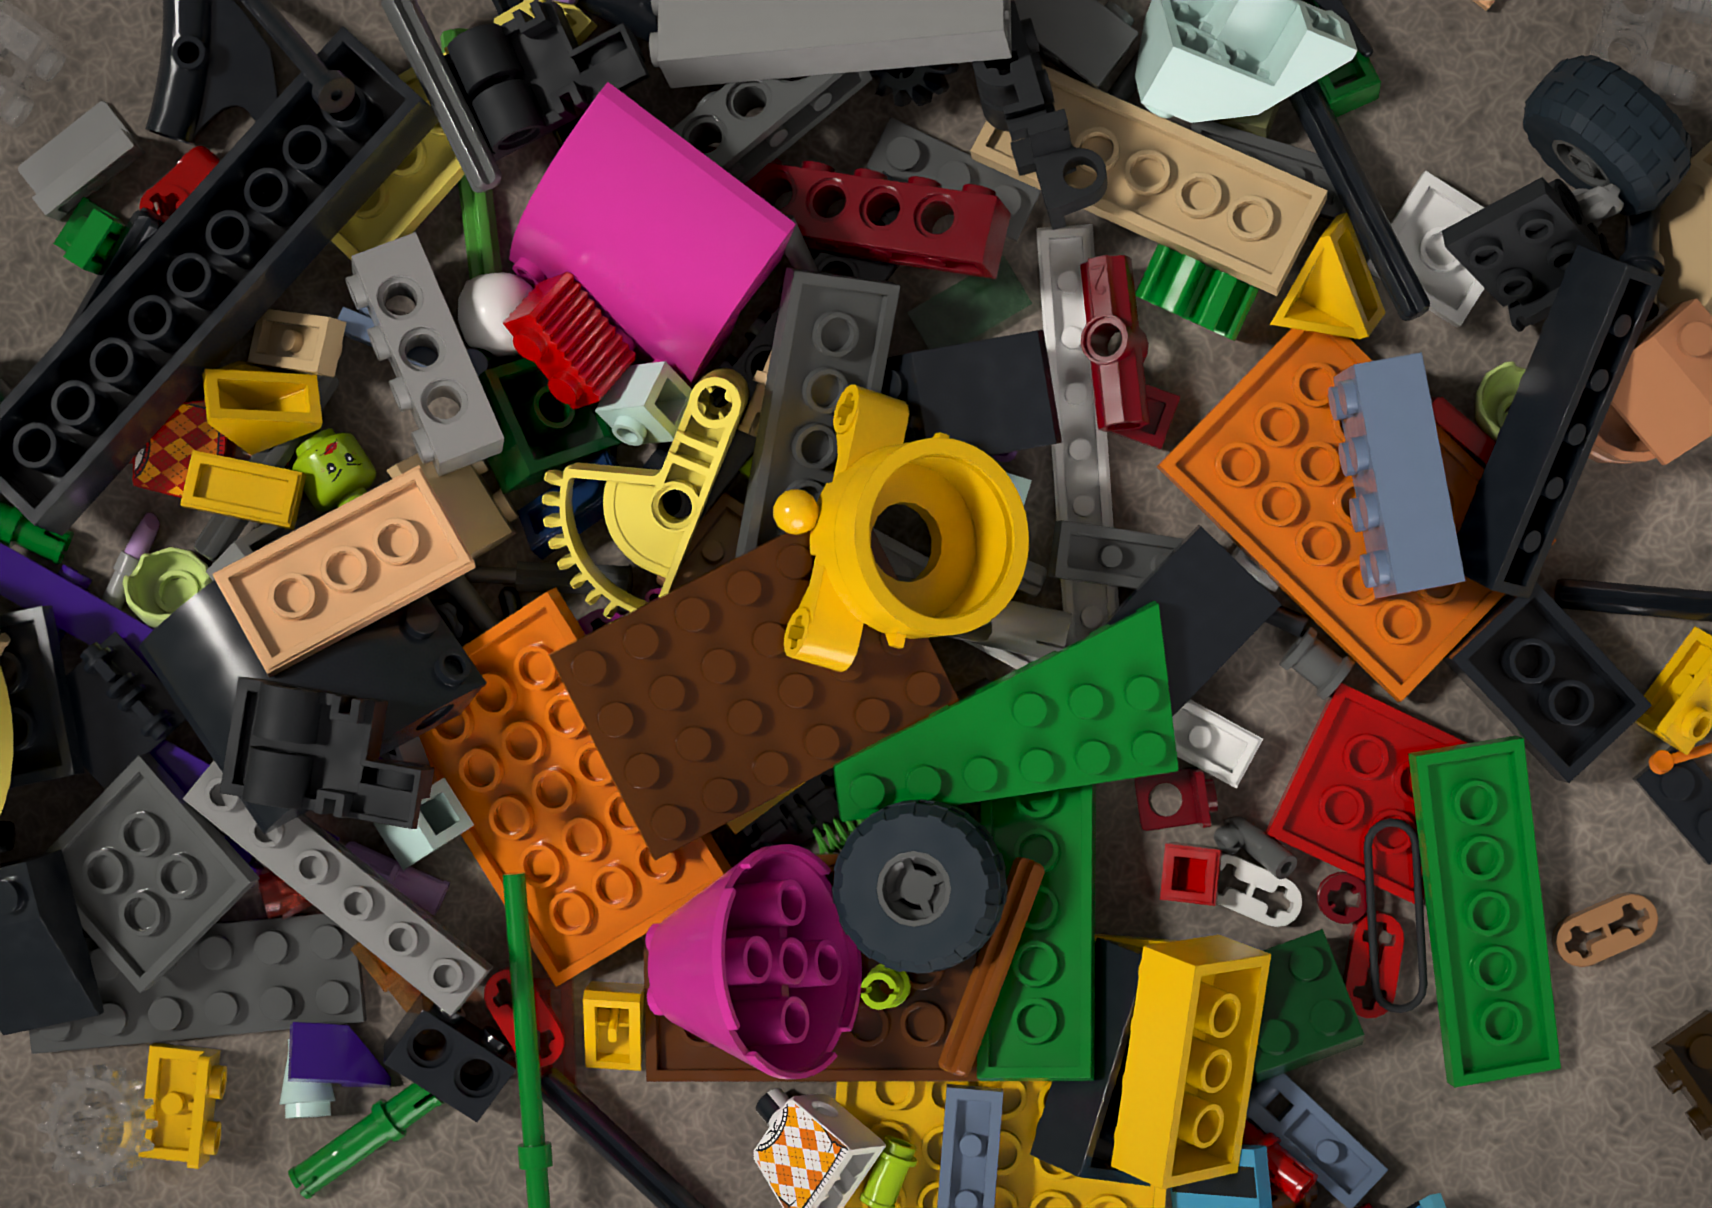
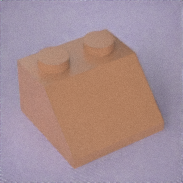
[1611,298,1712,465]

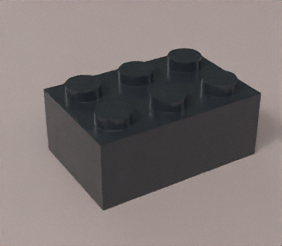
[1443,582,1652,783]

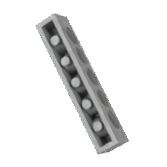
[183,761,493,1016]

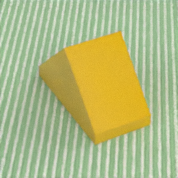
[583,981,645,1071]

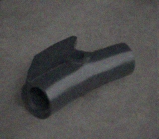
[145,0,279,145]

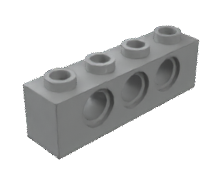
[345,232,504,477]

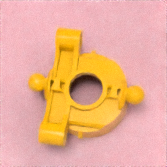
[773,384,1029,672]

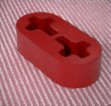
[1343,911,1404,1019]
[484,967,566,1067]

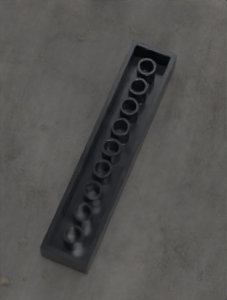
[0,26,439,536]

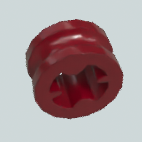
[1317,872,1367,924]

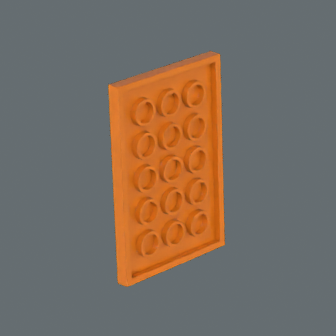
[1156,328,1557,702]
[419,587,732,987]

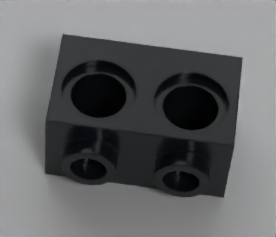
[384,992,516,1123]

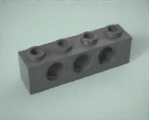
[669,71,872,184]

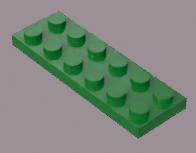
[1408,735,1561,1088]
[977,784,1096,1081]

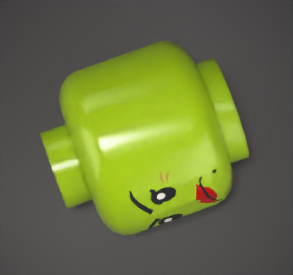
[292,428,376,512]

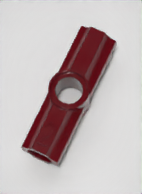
[1080,255,1150,432]

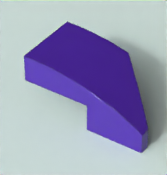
[288,1022,391,1088]

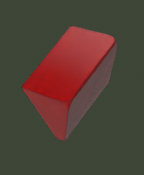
[1160,842,1222,906]

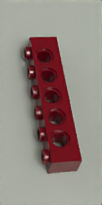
[702,146,1011,279]

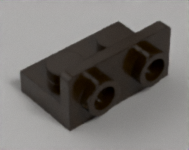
[1651,1010,1712,1141]

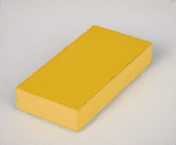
[180,450,306,530]

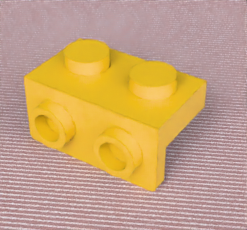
[1635,626,1712,755]
[138,1043,227,1169]

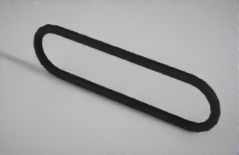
[1364,818,1428,1013]

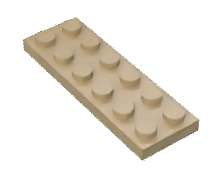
[970,65,1328,296]

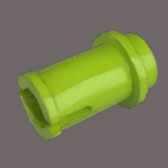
[861,964,911,1010]
[860,1135,918,1208]

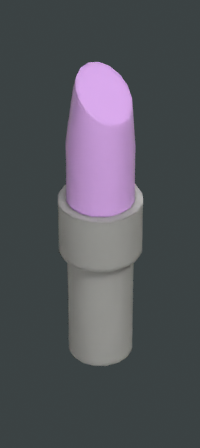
[102,513,159,610]

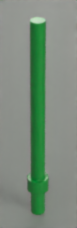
[503,872,553,1208]

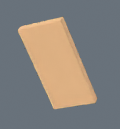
[212,465,476,678]

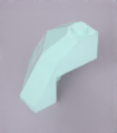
[1135,0,1358,123]

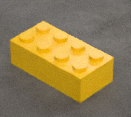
[1111,935,1271,1189]

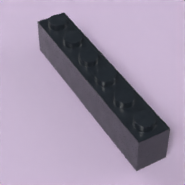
[1457,245,1664,599]

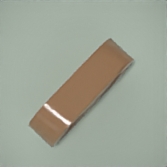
[1552,892,1658,967]

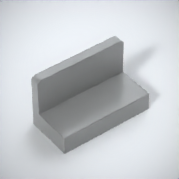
[18,101,146,221]

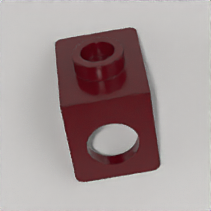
[1134,767,1218,831]

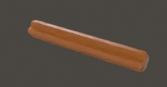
[938,857,1045,1077]

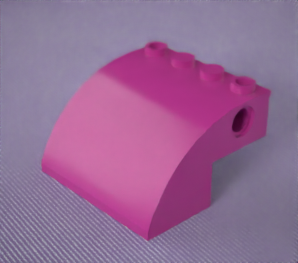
[509,82,796,389]

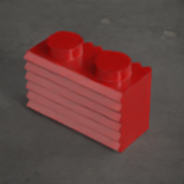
[503,272,636,410]

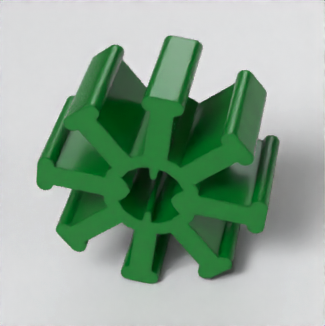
[1135,244,1259,341]

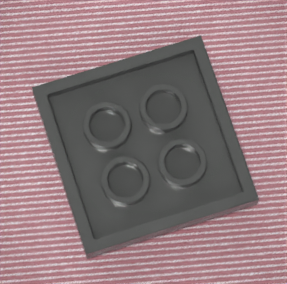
[44,752,260,993]

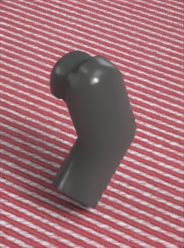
[1214,816,1297,879]

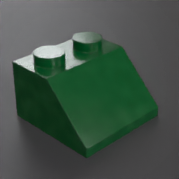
[478,358,623,494]

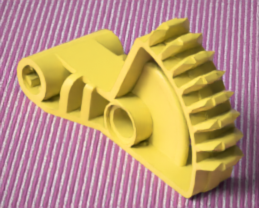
[542,367,749,619]

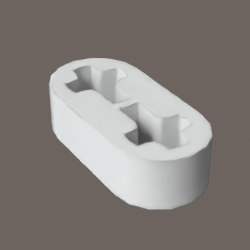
[1217,852,1302,927]

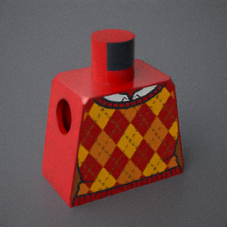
[128,400,235,498]

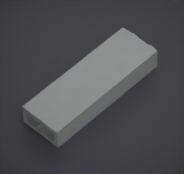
[649,0,1012,88]

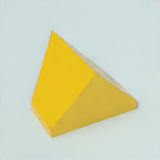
[1270,213,1386,339]
[202,361,323,455]

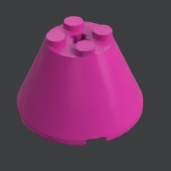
[646,844,862,1079]

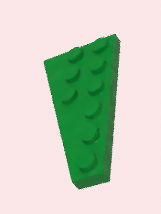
[833,601,1179,822]

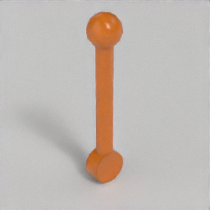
[1648,742,1712,775]

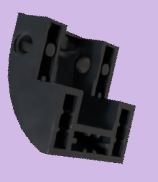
[139,529,487,834]

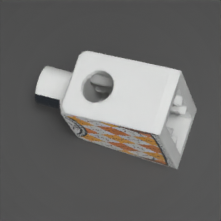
[754,1088,886,1208]

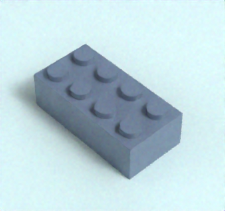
[1328,352,1465,599]

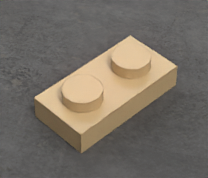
[247,309,347,377]

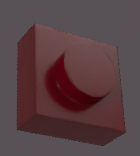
[1110,384,1180,450]

